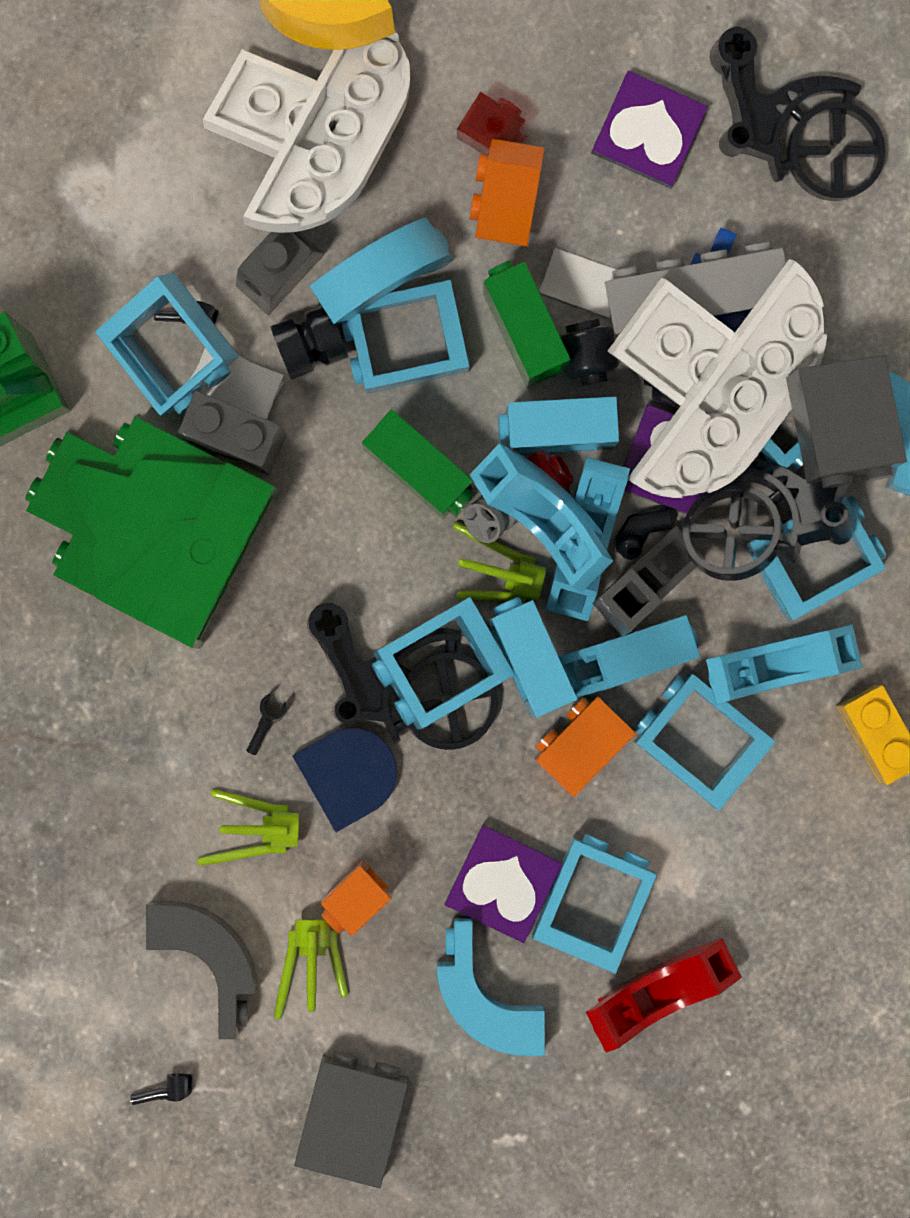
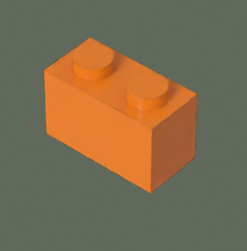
[469,139,545,247]
[534,696,636,798]
[320,860,393,937]

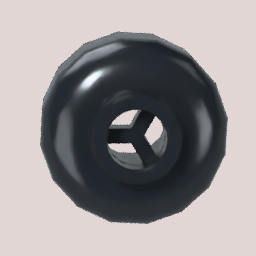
[560,319,619,386]

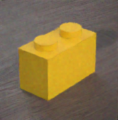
[836,685,910,785]

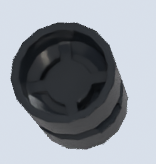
[270,306,349,380]

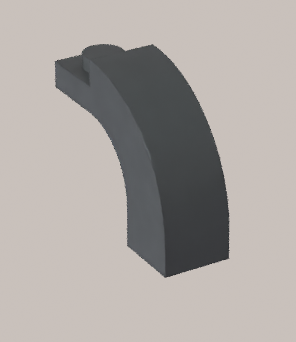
[592,526,706,637]
[146,901,257,1039]

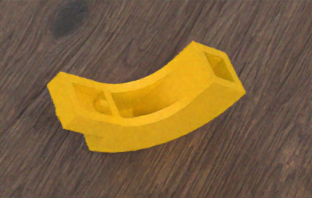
[259,0,395,50]

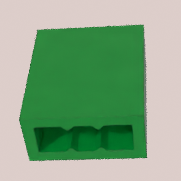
[483,260,571,388]
[361,409,473,520]

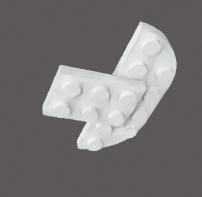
[203,31,410,233]
[608,259,827,498]

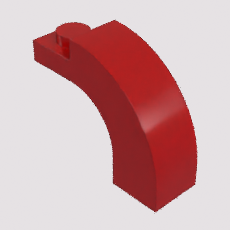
[586,938,742,1053]

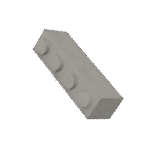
[605,241,786,335]

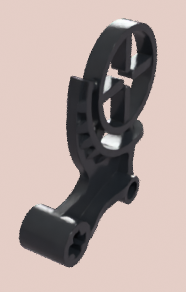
[709,27,885,201]
[683,461,853,581]
[307,603,498,750]

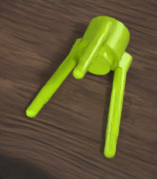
[453,522,546,604]
[197,789,299,866]
[274,919,348,1020]

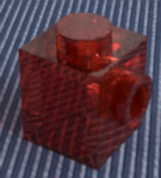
[457,91,528,155]

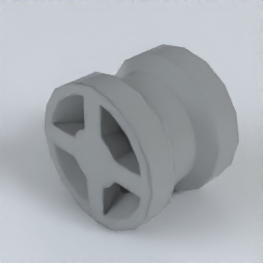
[463,496,518,543]

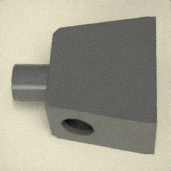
[235,231,324,316]

